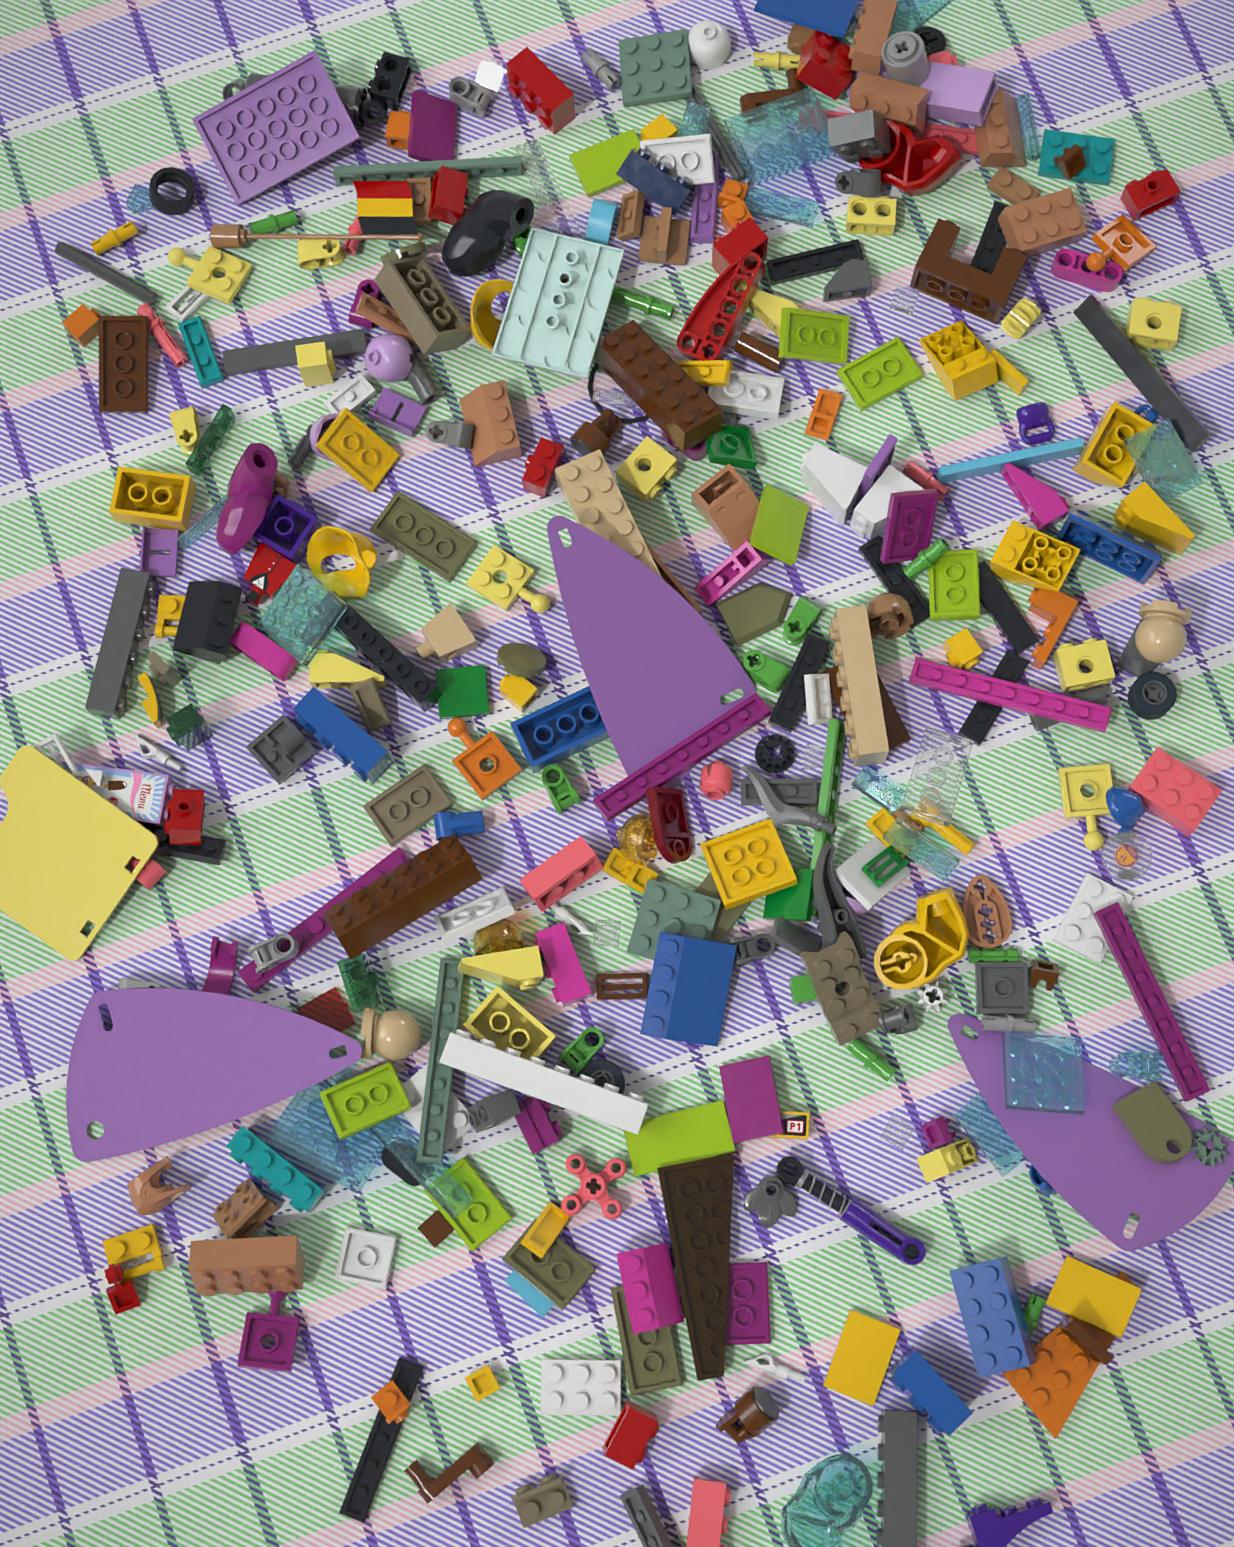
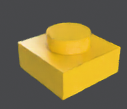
[465,1364,501,1402]

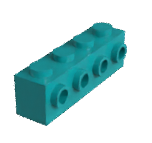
[226,1126,327,1213]

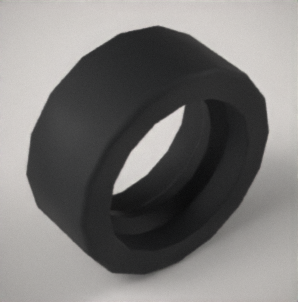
[149,167,195,216]

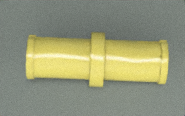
[753,51,800,71]

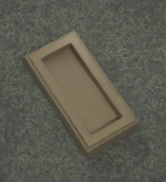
[349,677,393,732]

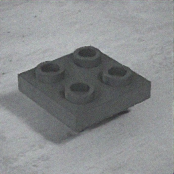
[246,714,317,785]

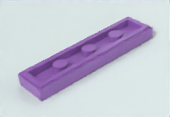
[690,153,720,244]

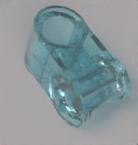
[1109,1052,1162,1080]

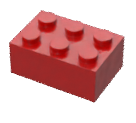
[506,47,575,135]

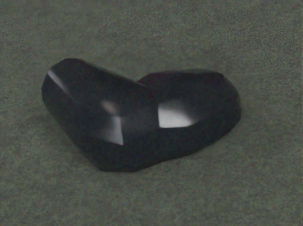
[441,190,534,277]

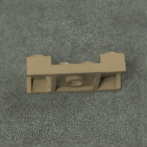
[799,931,881,1046]

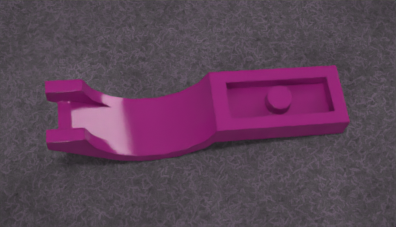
[202,936,239,995]

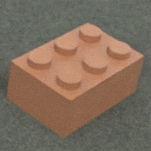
[997,187,1087,258]

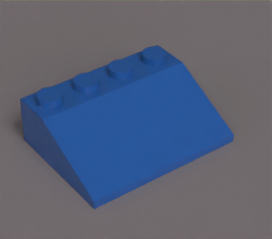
[754,0,861,38]
[1056,509,1162,585]
[640,930,737,1047]

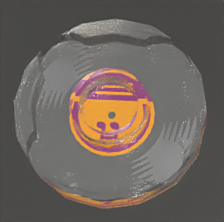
[1100,831,1152,882]

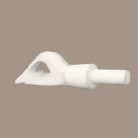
[135,734,183,772]
[550,903,595,935]
[742,1354,806,1382]

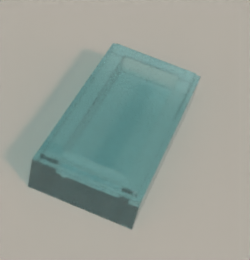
[851,765,907,814]

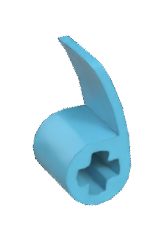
[585,199,618,246]

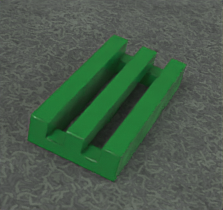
[861,844,910,887]

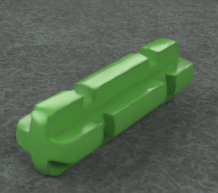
[967,948,1019,963]

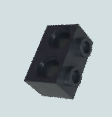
[367,51,412,111]

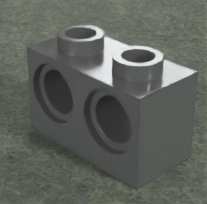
[468,1089,521,1133]

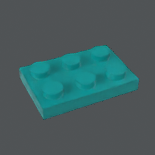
[1037,129,1115,186]

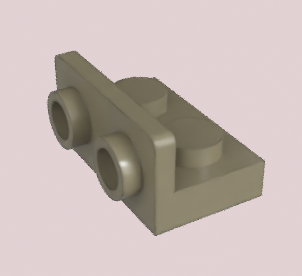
[511,1473,574,1528]

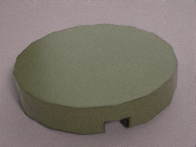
[380,241,427,265]
[496,643,547,678]

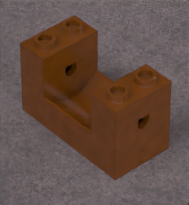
[910,218,1027,325]

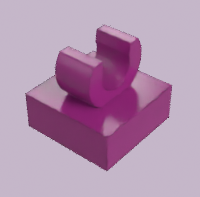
[921,1116,956,1150]

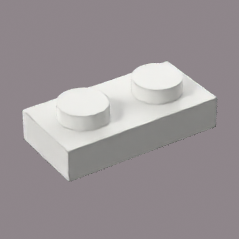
[323,373,377,414]

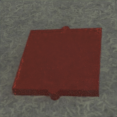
[296,987,356,1032]

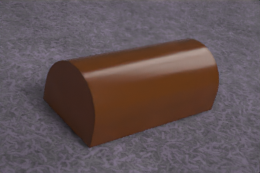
[734,332,785,373]

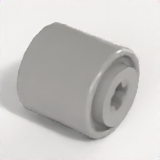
[881,31,930,87]

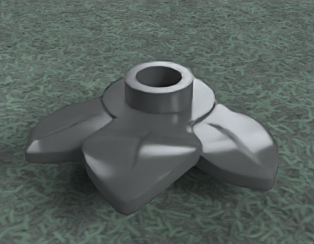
[744,1176,796,1228]

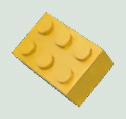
[109,466,196,532]

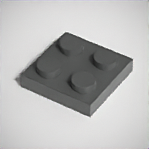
[975,962,1029,1015]

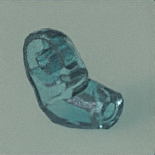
[780,1453,873,1547]

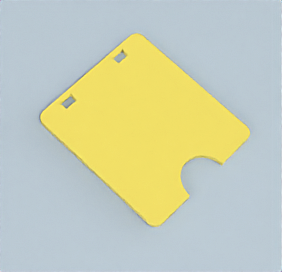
[0,745,159,961]

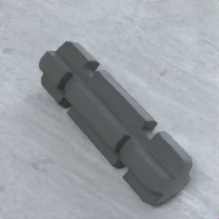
[288,424,313,469]

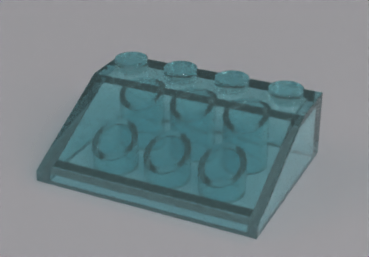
[724,87,836,188]
[266,1081,399,1194]

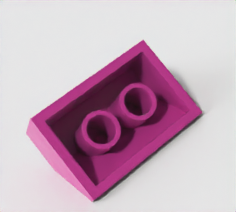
[616,1243,684,1334]

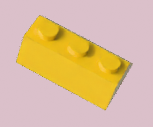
[1072,401,1156,488]

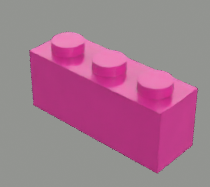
[533,922,592,1007]

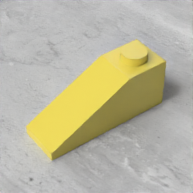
[738,284,805,339]
[309,650,387,689]

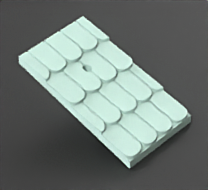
[491,228,625,380]

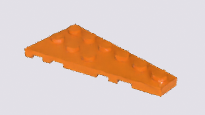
[1002,1272,1135,1439]

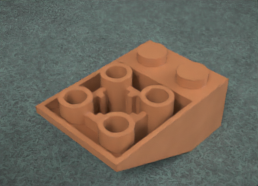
[691,463,760,552]

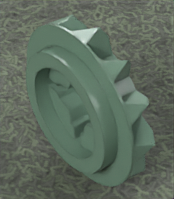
[1189,1127,1229,1167]

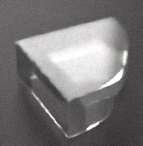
[801,744,825,770]

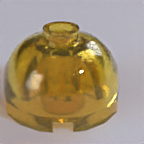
[616,814,658,866]
[473,919,525,956]

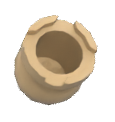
[1135,600,1192,664]
[361,1007,421,1061]

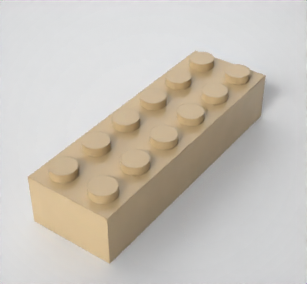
[555,449,662,578]
[829,605,889,767]

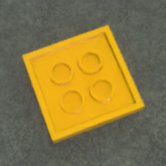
[700,818,798,910]

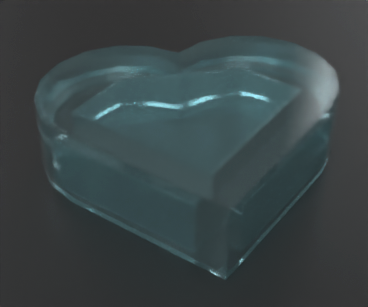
[126,184,155,215]

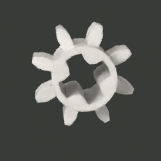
[916,982,948,1013]

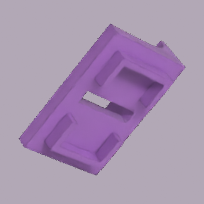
[368,388,427,437]
[140,526,179,577]

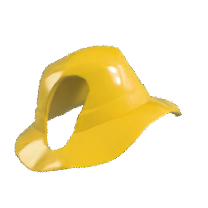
[470,279,514,351]
[307,526,377,598]

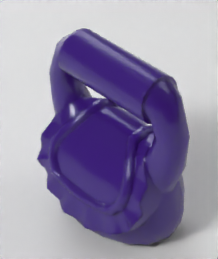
[1016,402,1055,446]

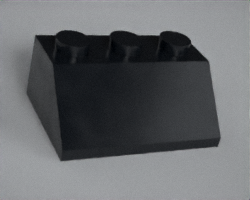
[172,581,243,664]

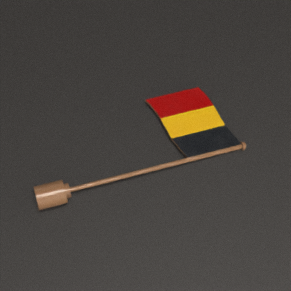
[210,181,423,248]

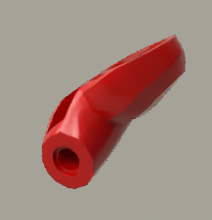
[858,118,965,196]

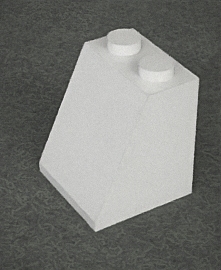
[799,443,868,526]
[850,465,925,540]

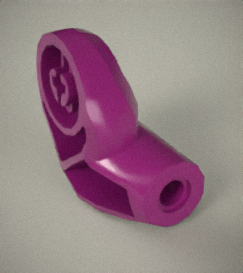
[216,443,278,556]

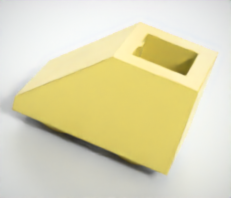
[916,1137,979,1183]

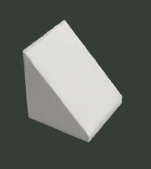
[86,769,106,790]

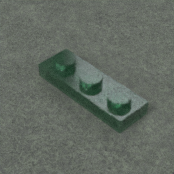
[185,404,235,476]

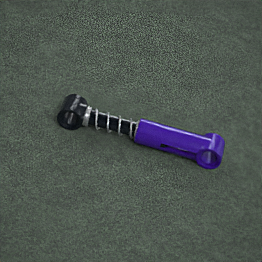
[776,1156,926,1265]

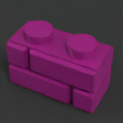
[515,1096,563,1156]

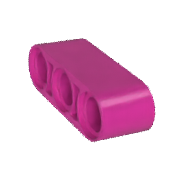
[1051,249,1123,292]
[230,622,299,682]

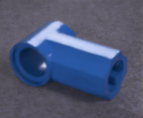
[434,810,485,841]

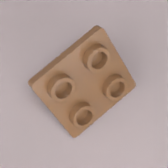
[638,207,690,266]
[212,1178,278,1239]

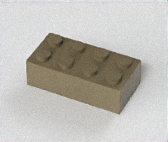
[374,255,471,355]

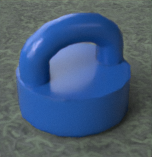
[1134,404,1160,424]

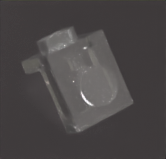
[475,58,507,97]

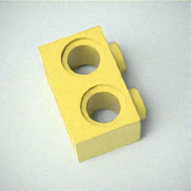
[846,195,897,236]

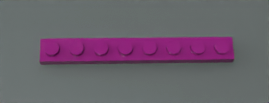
[593,693,771,822]
[238,847,409,993]
[1093,902,1210,1102]

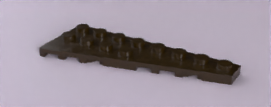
[657,1154,734,1381]

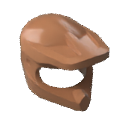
[127,1156,192,1216]

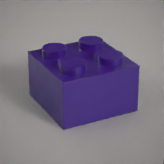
[252,494,322,565]

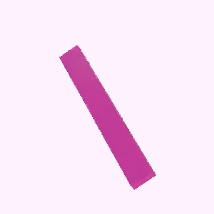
[909,658,1112,733]

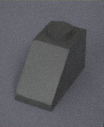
[823,259,872,302]

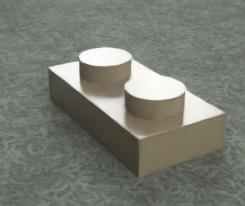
[146,651,180,688]

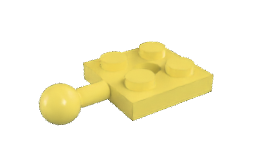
[168,246,252,305]
[466,545,550,613]
[1058,764,1113,851]

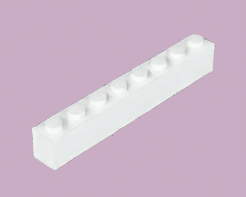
[439,1029,648,1135]

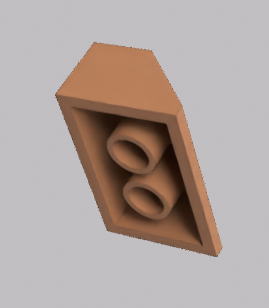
[849,71,929,133]
[974,89,1026,167]
[459,380,522,467]

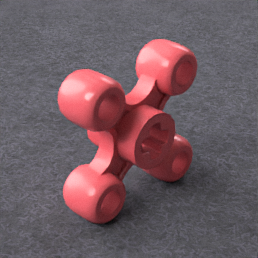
[561,1154,627,1220]

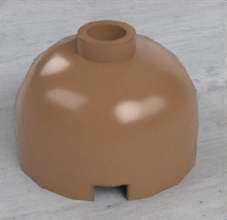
[866,593,914,639]

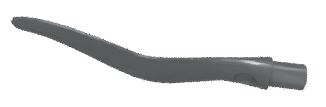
[742,765,837,835]

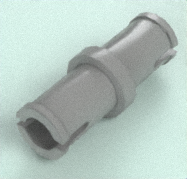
[581,48,621,91]
[981,1014,1036,1035]

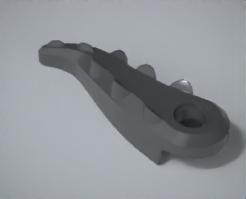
[812,844,868,987]

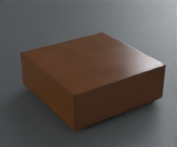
[418,1210,454,1248]

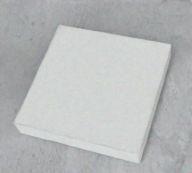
[335,1227,398,1290]

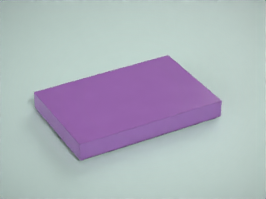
[858,434,898,501]

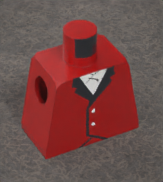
[244,543,303,606]

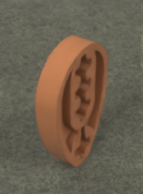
[962,875,1012,949]

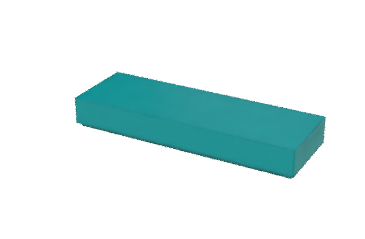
[178,316,224,389]

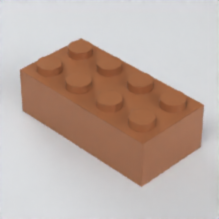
[188,1235,305,1297]

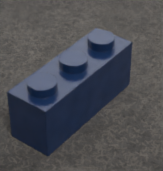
[616,148,693,215]

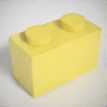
[295,342,337,387]

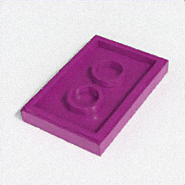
[408,89,457,161]
[880,489,939,564]
[719,1056,785,1144]
[725,1262,771,1345]

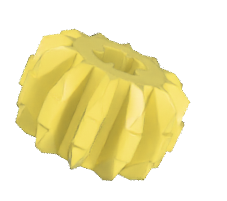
[1001,298,1041,339]

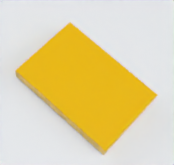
[315,408,400,493]
[1046,1256,1142,1339]
[823,1310,901,1406]

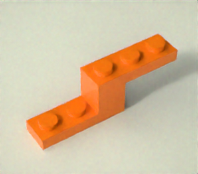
[1027,542,1078,670]

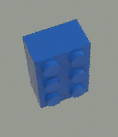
[888,1349,973,1436]

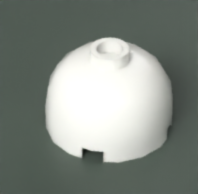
[688,20,731,70]

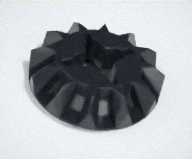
[914,26,946,57]
[755,734,795,774]

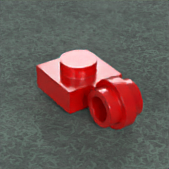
[104,1263,141,1315]

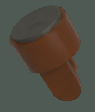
[570,408,622,456]
[716,1386,779,1443]

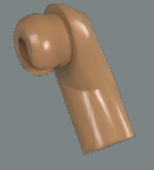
[272,470,290,499]
[892,807,923,837]

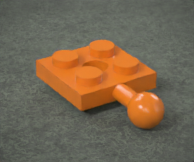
[1086,214,1157,272]
[447,718,522,801]

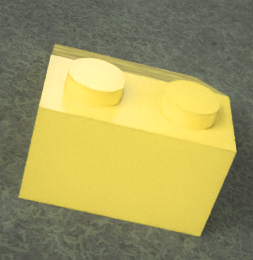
[458,946,544,991]

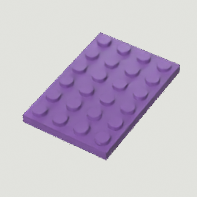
[192,50,361,206]

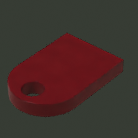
[645,786,692,864]

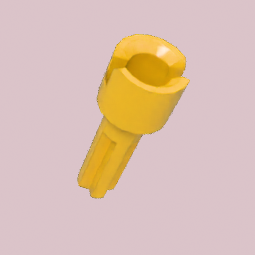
[909,797,975,855]

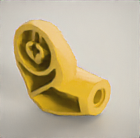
[874,887,969,990]

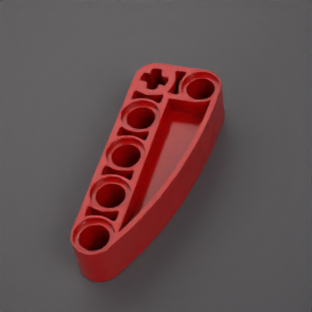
[676,252,765,361]

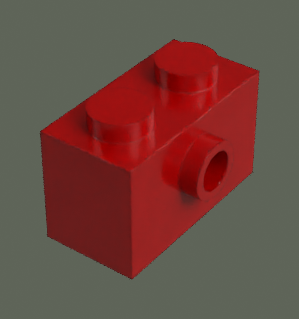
[428,165,469,225]
[1120,168,1181,221]
[522,437,564,499]
[165,789,205,845]
[602,1400,659,1470]

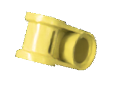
[297,239,345,270]
[170,406,203,456]

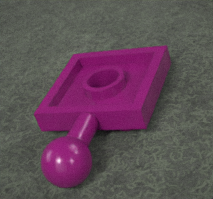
[237,1291,300,1373]

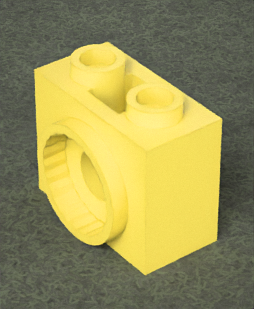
[1125,297,1182,351]
[616,436,678,503]
[1053,638,1115,693]

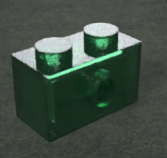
[165,703,214,751]
[337,953,382,1013]

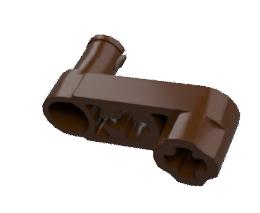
[739,68,807,125]
[404,1442,495,1504]

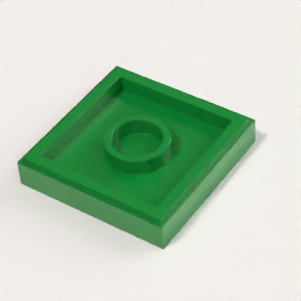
[705,423,757,470]
[435,665,490,720]
[763,869,814,922]

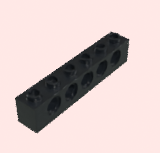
[316,590,442,712]

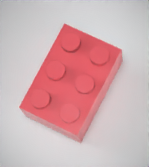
[1127,747,1222,837]

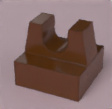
[1053,144,1086,180]
[1030,959,1059,991]

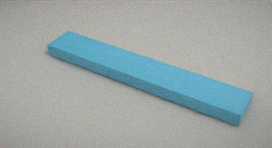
[936,438,1084,484]

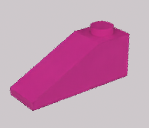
[1001,463,1069,532]
[694,540,772,607]

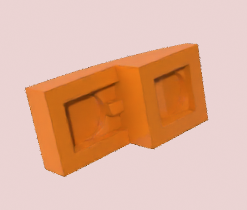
[805,388,843,441]

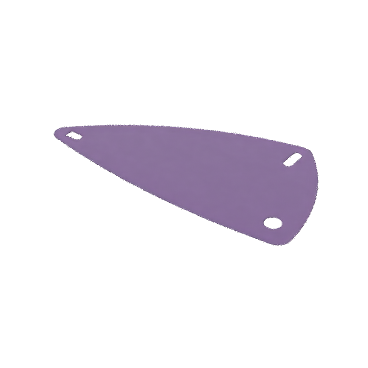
[547,516,756,804]
[66,988,362,1162]
[948,1014,1234,1251]

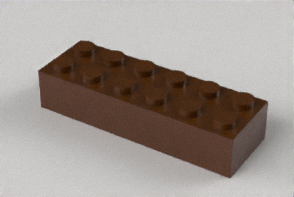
[594,320,724,452]
[323,834,483,959]

